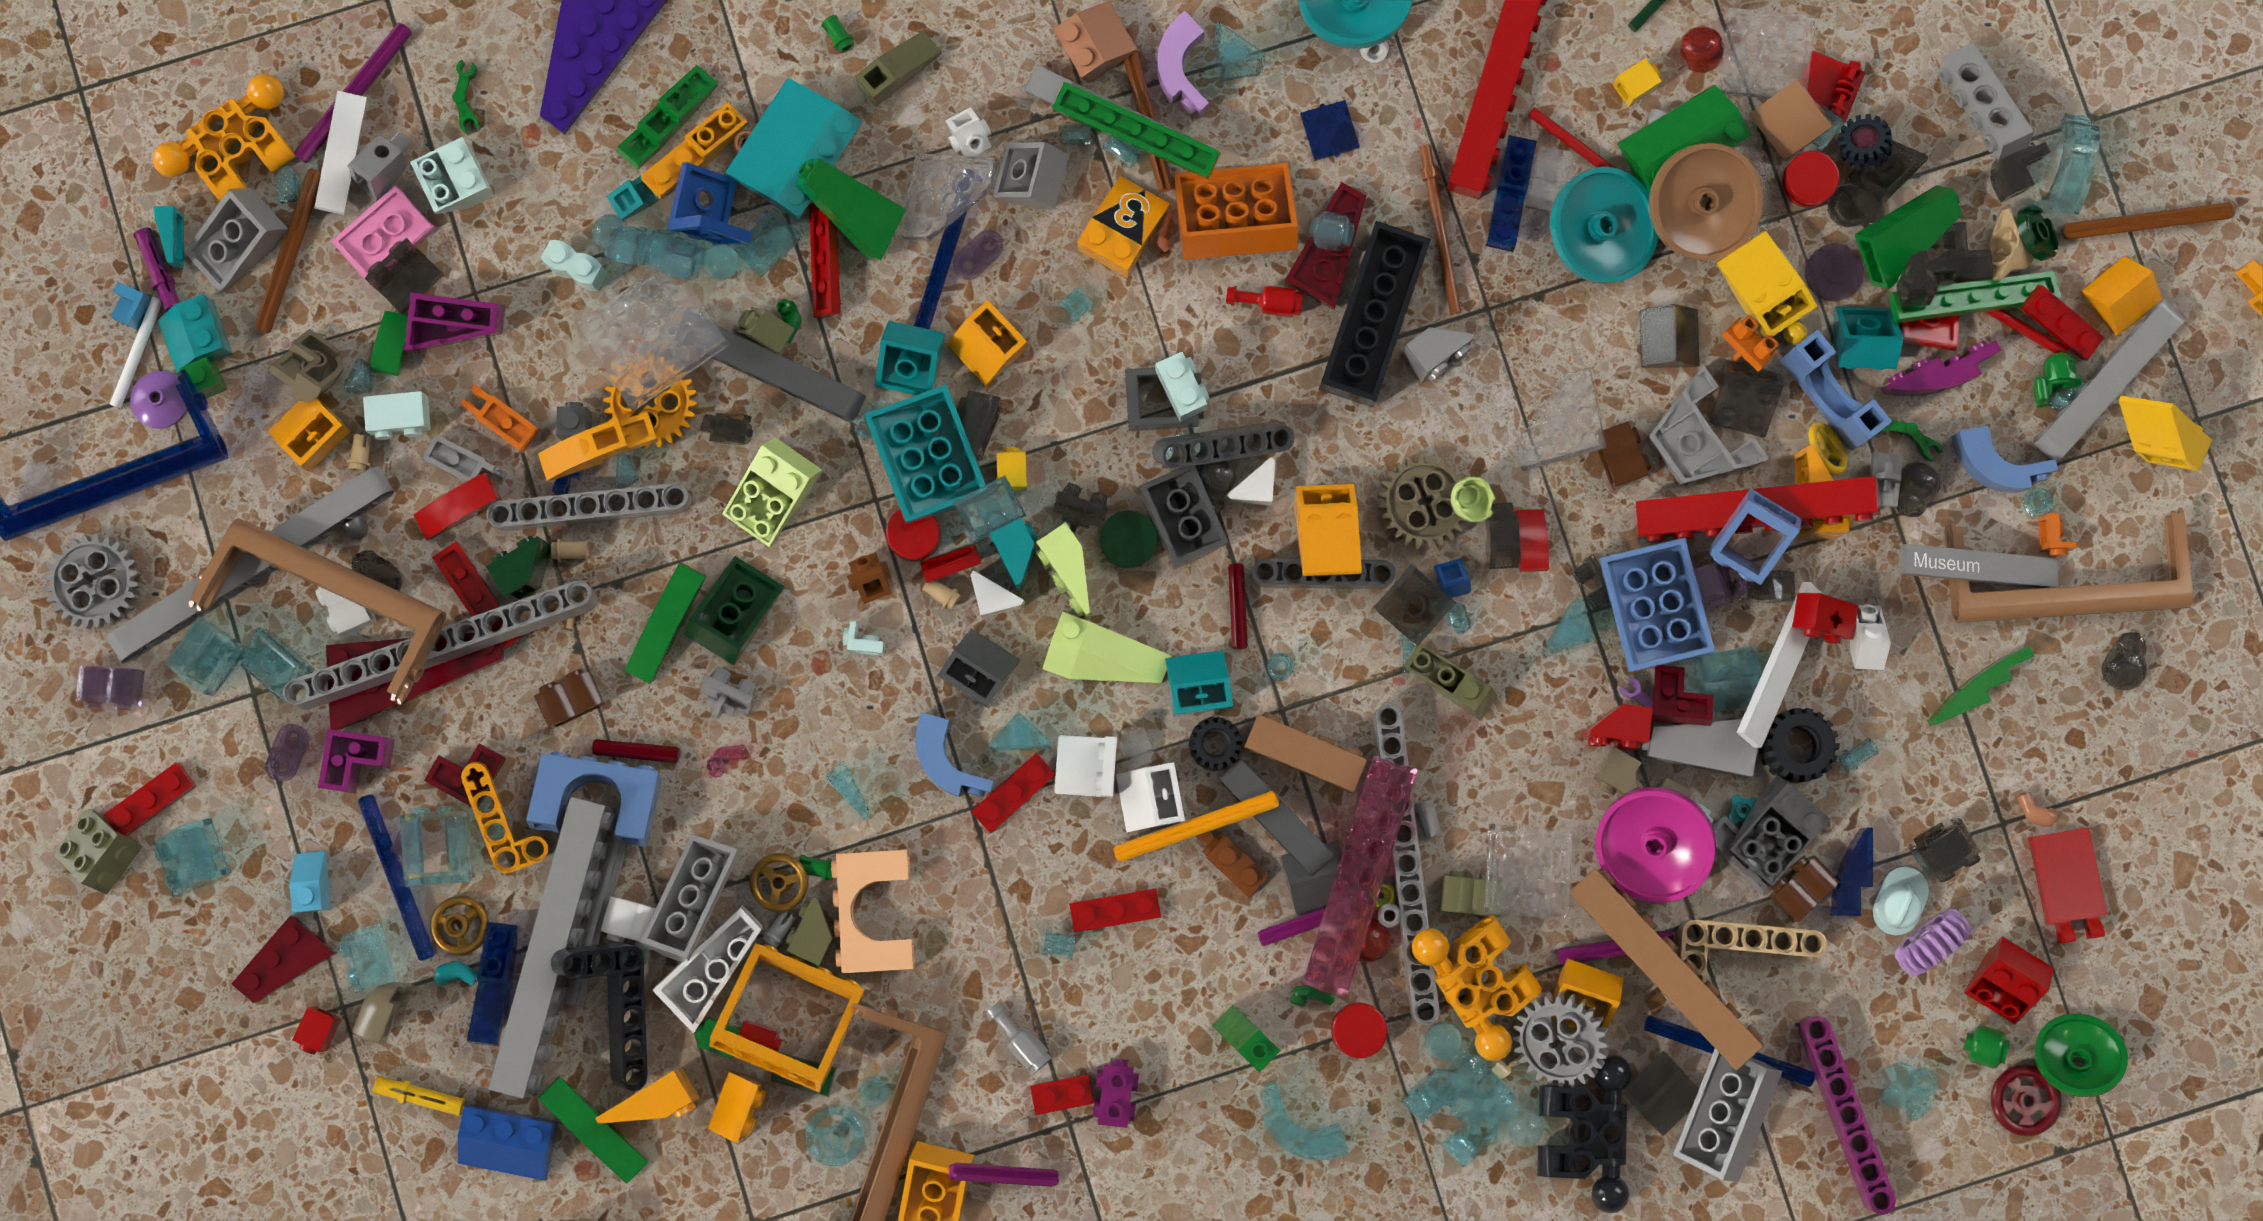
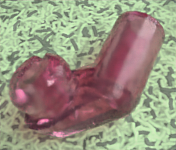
[706,745,746,778]

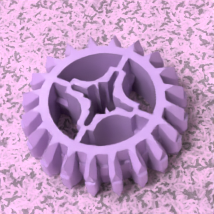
[1894,909,1972,976]

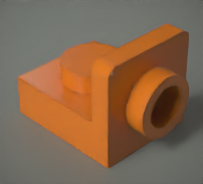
[2038,513,2077,556]

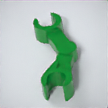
[452,60,481,135]
[1877,416,1943,462]

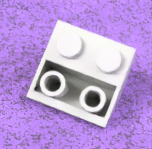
[1116,762,1185,833]

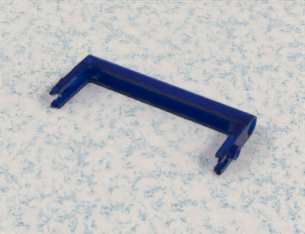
[0,369,229,541]

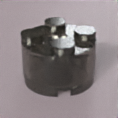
[1908,818,1981,883]

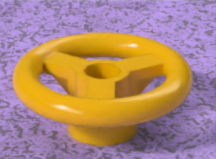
[1808,422,1847,475]

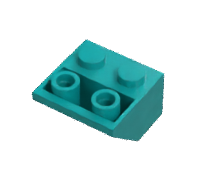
[1165,650,1233,716]

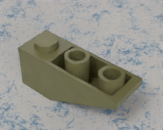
[855,30,942,107]
[1403,642,1497,720]

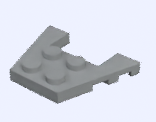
[1647,366,1769,485]

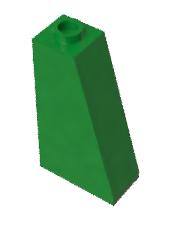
[796,158,906,261]
[1854,185,1962,289]
[1212,1005,1281,1073]

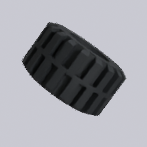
[1758,708,1840,783]

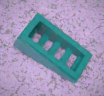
[153,206,184,269]

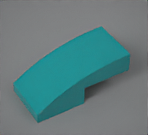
[606,175,673,220]

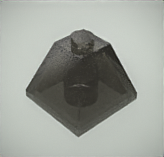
[956,390,1003,461]

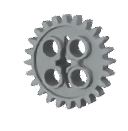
[43,534,142,629]
[1512,992,1610,1087]

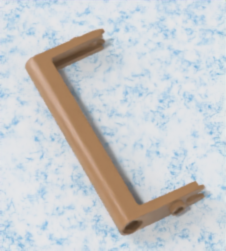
[1944,508,2193,623]
[189,518,446,705]
[850,1003,948,1221]

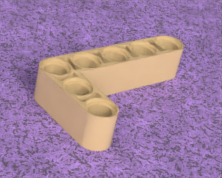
[1675,920,1827,983]

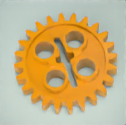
[603,355,699,450]

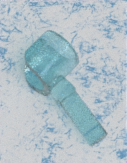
[2048,381,2084,411]
[1399,631,1418,673]

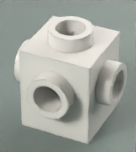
[945,107,992,160]

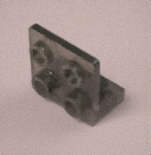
[365,238,444,314]
[1710,359,1784,438]

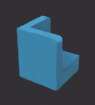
[111,282,151,330]

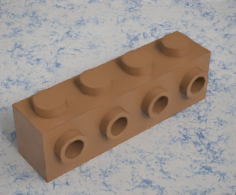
[1243,712,1367,793]

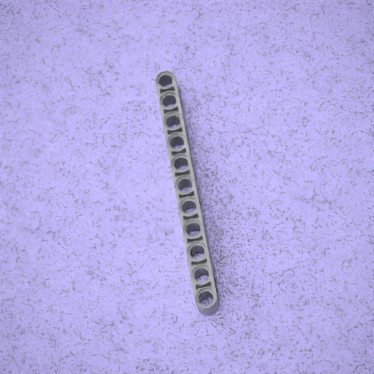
[106,466,395,663]
[283,580,598,710]
[1373,703,1440,1025]

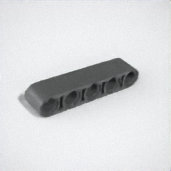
[1152,422,1295,468]
[1251,558,1396,589]
[1218,759,1334,877]

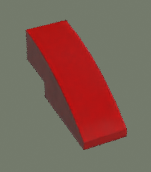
[413,473,502,541]

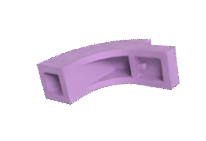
[1157,11,1209,118]

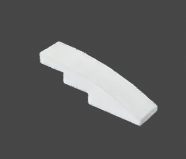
[314,90,367,215]

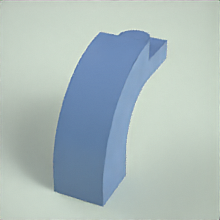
[1951,426,2058,493]
[915,712,995,797]

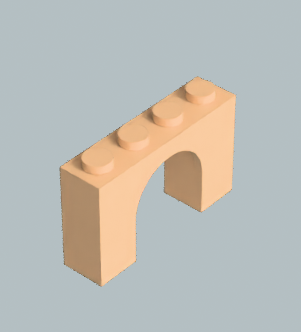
[831,850,915,973]

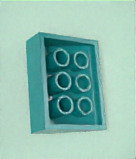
[725,78,863,221]
[864,384,988,523]

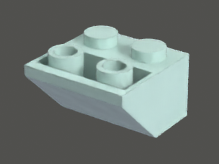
[410,137,494,214]

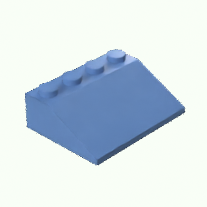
[1599,538,1715,672]

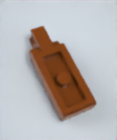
[1196,831,1269,898]

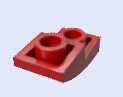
[1513,509,1549,572]

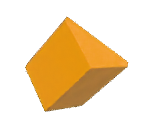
[2079,256,2162,336]

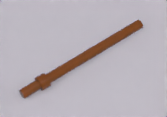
[1419,144,1461,315]

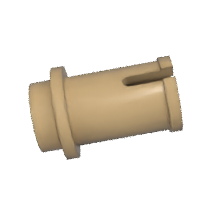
[346,434,373,473]
[551,539,589,562]
[922,580,961,610]

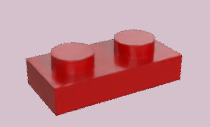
[1030,1074,1094,1115]

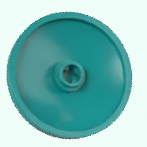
[1298,0,1412,49]
[1550,167,1659,284]

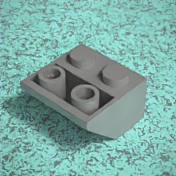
[1401,327,1474,383]

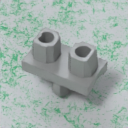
[1869,451,1903,508]
[701,666,755,719]

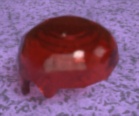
[1680,25,1724,73]
[1343,918,1391,963]

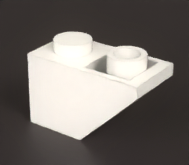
[1850,604,1891,670]

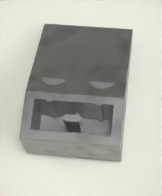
[1729,776,1831,886]

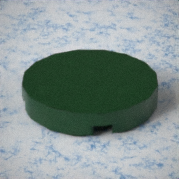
[2016,204,2059,261]
[1099,510,1158,568]

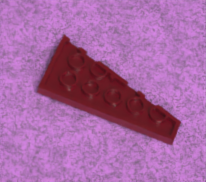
[326,630,504,731]

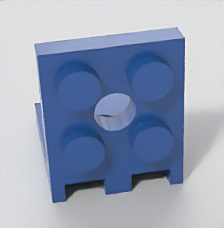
[667,162,753,247]

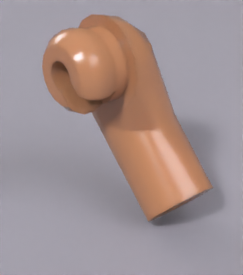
[2017,792,2059,827]

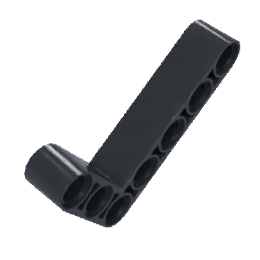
[551,942,648,1091]

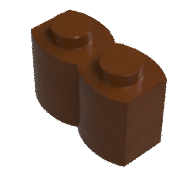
[1593,422,1651,490]
[534,669,605,729]
[1769,856,1840,923]

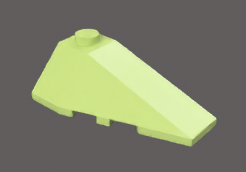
[1042,611,1172,683]

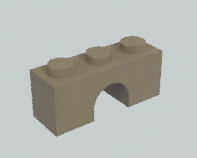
[1594,748,1693,798]

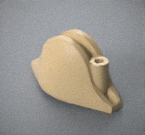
[1987,208,2034,281]

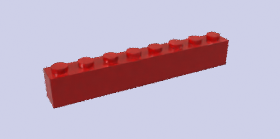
[1446,0,1547,200]
[1635,476,1881,543]

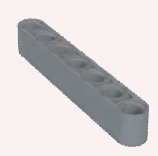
[2033,298,2186,462]
[486,483,692,531]

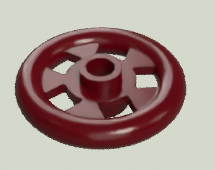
[1990,1064,2062,1136]

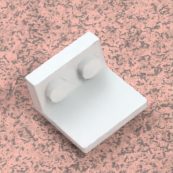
[1054,735,1117,798]

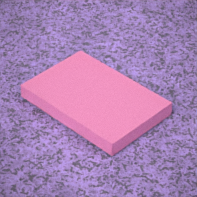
[331,185,436,285]

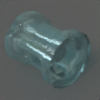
[1266,653,1294,681]
[1043,929,1076,960]

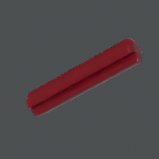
[1228,563,1248,650]
[592,739,680,763]

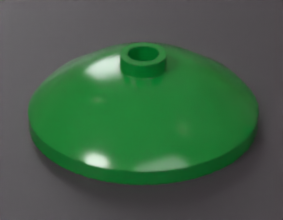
[2034,1014,2128,1097]

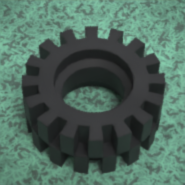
[1189,717,1242,771]

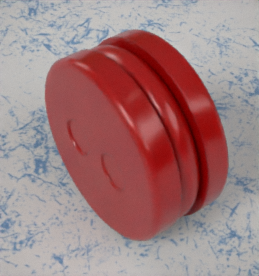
[1782,151,1840,208]
[886,509,941,562]
[1331,1002,1387,1058]

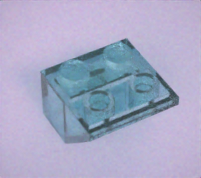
[165,615,248,697]
[154,818,231,897]

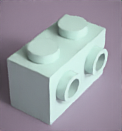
[1155,352,1210,422]
[363,391,431,440]

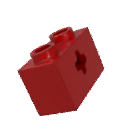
[1792,593,1859,644]

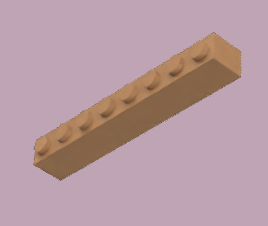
[1569,868,1763,1071]

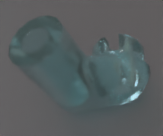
[1435,596,1471,634]

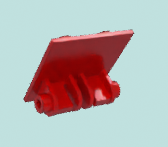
[1800,51,1866,124]

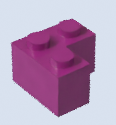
[318,729,395,794]

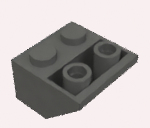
[938,628,1020,709]

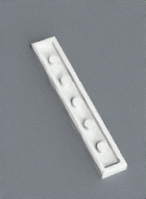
[1737,582,1823,748]

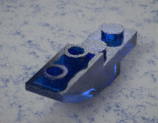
[1485,135,1537,252]
[467,922,518,1047]

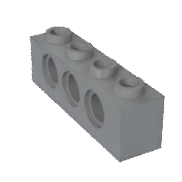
[1938,43,2034,160]

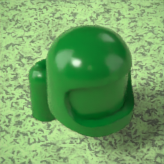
[2033,352,2082,408]

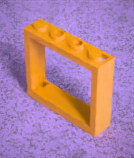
[709,943,865,1093]

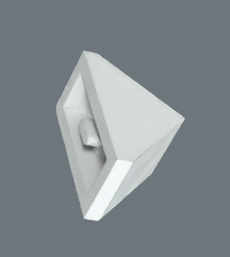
[1226,457,1275,506]
[971,570,1025,618]

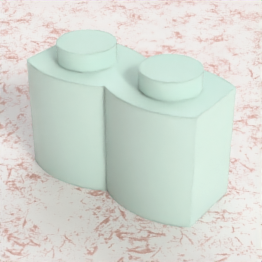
[541,240,608,291]

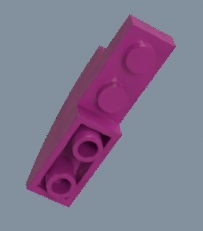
[1882,340,2001,396]

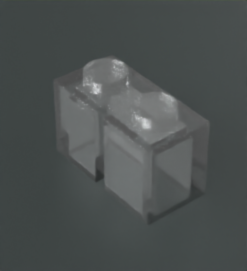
[1525,146,1577,213]

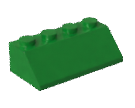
[1617,85,1752,194]

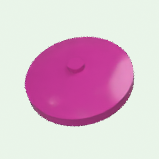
[1595,787,1716,903]

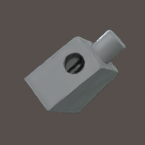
[348,132,411,201]

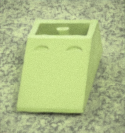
[722,437,822,547]
[1035,522,1090,621]

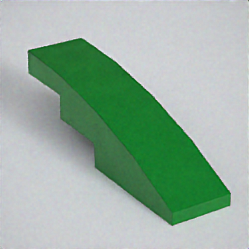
[617,65,718,170]
[624,562,706,684]
[1927,646,2035,726]
[538,1075,648,1184]

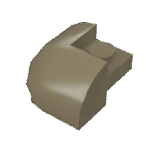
[269,329,344,402]
[352,982,415,1044]

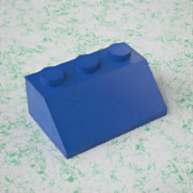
[458,1104,559,1181]

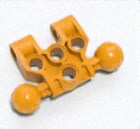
[152,74,296,201]
[1412,916,1542,1061]

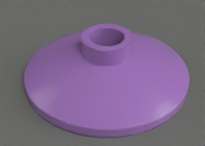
[130,371,189,429]

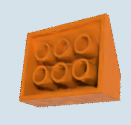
[1174,162,1298,260]

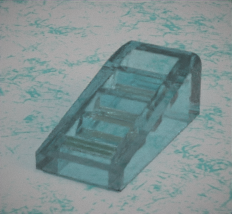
[826,761,872,820]

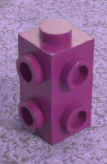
[1093,1058,1139,1128]

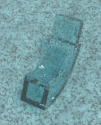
[2048,113,2100,215]
[1260,1080,1349,1160]

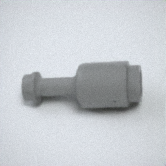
[985,1002,1052,1074]

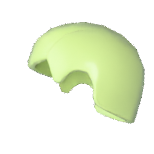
[1450,477,1495,522]

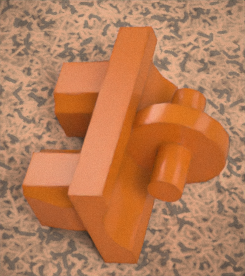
[1721,316,1778,372]

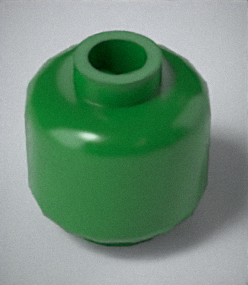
[1963,1025,2010,1068]

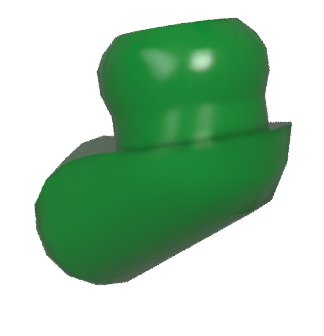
[777,299,802,344]
[1290,984,1336,1007]

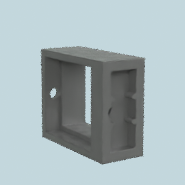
[1125,367,1204,431]

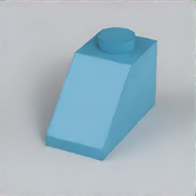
[289,851,331,913]

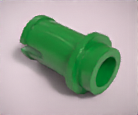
[821,15,854,53]
[799,855,834,882]

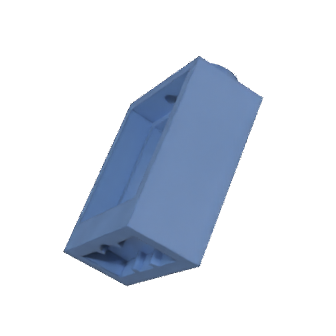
[1710,488,1802,585]

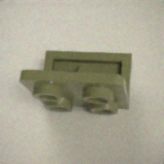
[54,809,143,895]

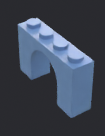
[1779,330,1892,451]
[526,752,662,847]

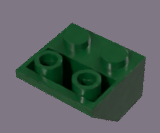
[486,536,551,602]

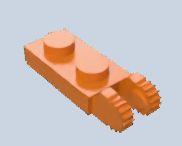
[459,384,541,453]

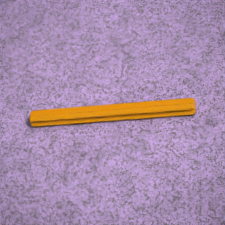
[1114,791,1279,862]

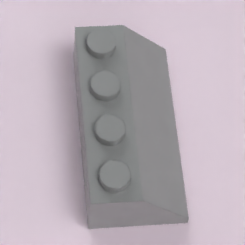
[640,834,741,962]
[1673,1049,1783,1182]

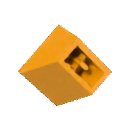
[946,300,1028,387]
[268,398,351,472]
[708,1070,768,1143]

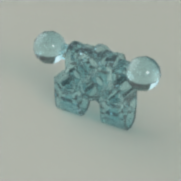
[592,214,740,281]
[1401,1022,1545,1168]

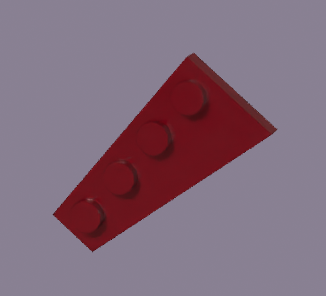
[1284,182,1366,310]

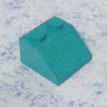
[158,294,233,374]
[1834,306,1903,370]
[875,320,945,395]
[989,518,1038,592]

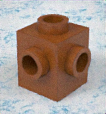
[847,552,892,604]

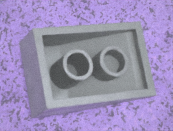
[184,188,288,293]

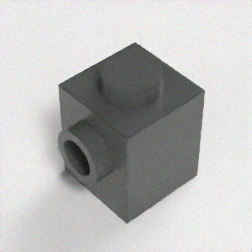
[556,402,592,441]

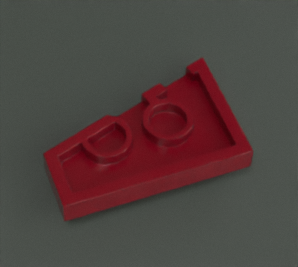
[231,915,337,1003]

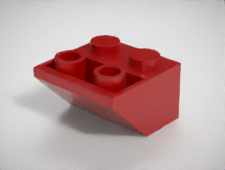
[1581,704,1653,751]
[1964,936,2054,1025]

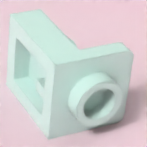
[843,621,886,656]

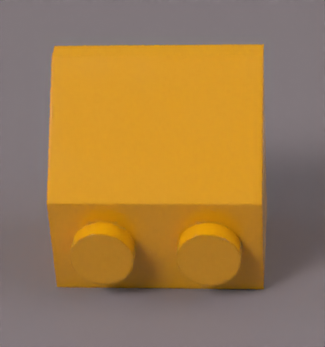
[1552,958,1624,1028]

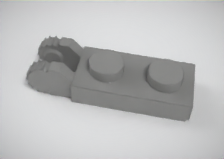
[422,434,507,490]
[1712,815,1768,894]

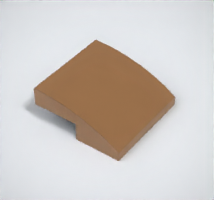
[1749,79,1833,161]

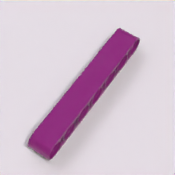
[1798,1015,1896,1215]

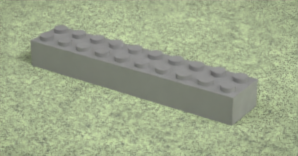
[488,797,617,1099]

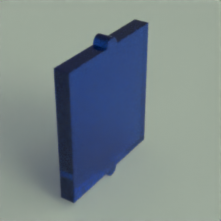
[1300,100,1360,161]

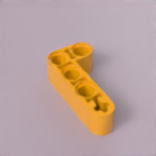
[461,762,549,873]

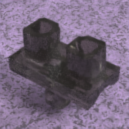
[700,413,753,445]
[1053,482,1108,533]
[1572,554,1611,609]

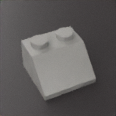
[993,142,1069,209]

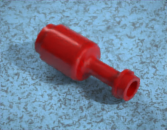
[1226,286,1303,318]

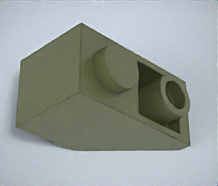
[737,307,794,353]
[785,897,835,966]

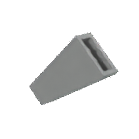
[1640,719,1758,778]

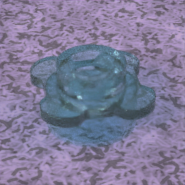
[1059,287,1094,322]

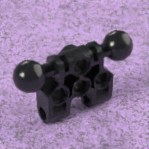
[1537,1054,1632,1214]

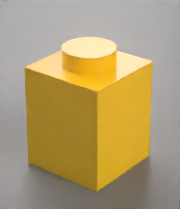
[1612,58,1662,108]
[996,447,1028,492]

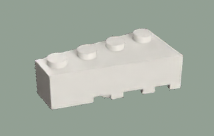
[653,905,762,1033]

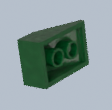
[684,556,785,665]

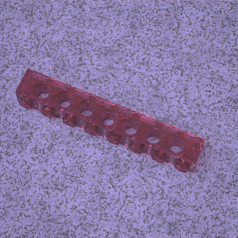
[1303,755,1418,996]

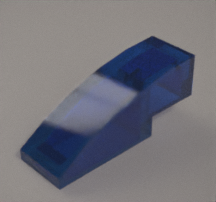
[1830,827,1873,916]

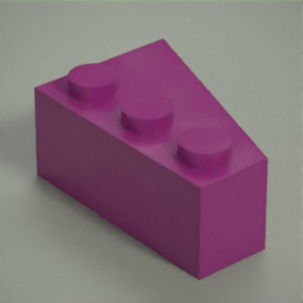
[404,293,506,352]

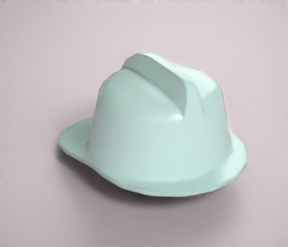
[1872,866,1929,936]

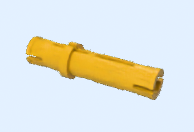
[373,1075,466,1117]

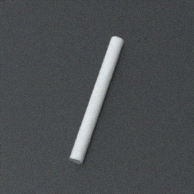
[110,297,162,409]

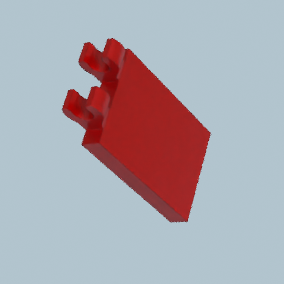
[2028,827,2107,944]

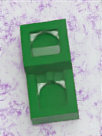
[370,310,408,376]

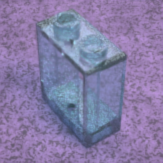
[400,806,472,887]

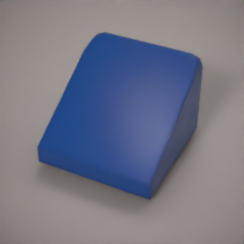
[1434,558,1471,600]

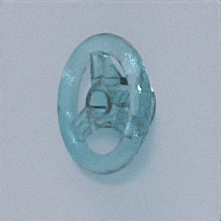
[805,1106,864,1166]

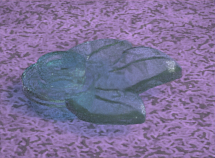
[1882,1062,1938,1121]

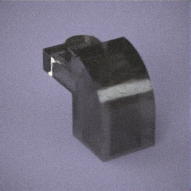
[1990,142,2050,203]
[1937,222,1993,283]
[1896,250,1961,307]
[1484,502,1520,569]
[1733,569,1795,603]

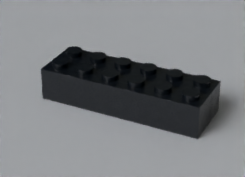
[1318,221,1431,408]

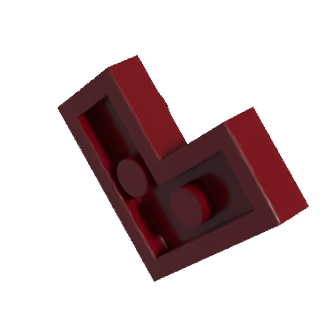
[1652,665,1714,726]
[424,743,506,807]

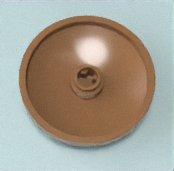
[1649,143,1763,260]

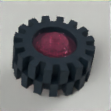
[1838,114,1893,171]

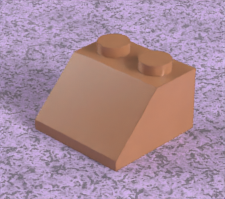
[1053,1,1138,81]

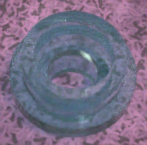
[2023,487,2053,517]
[859,1076,889,1107]

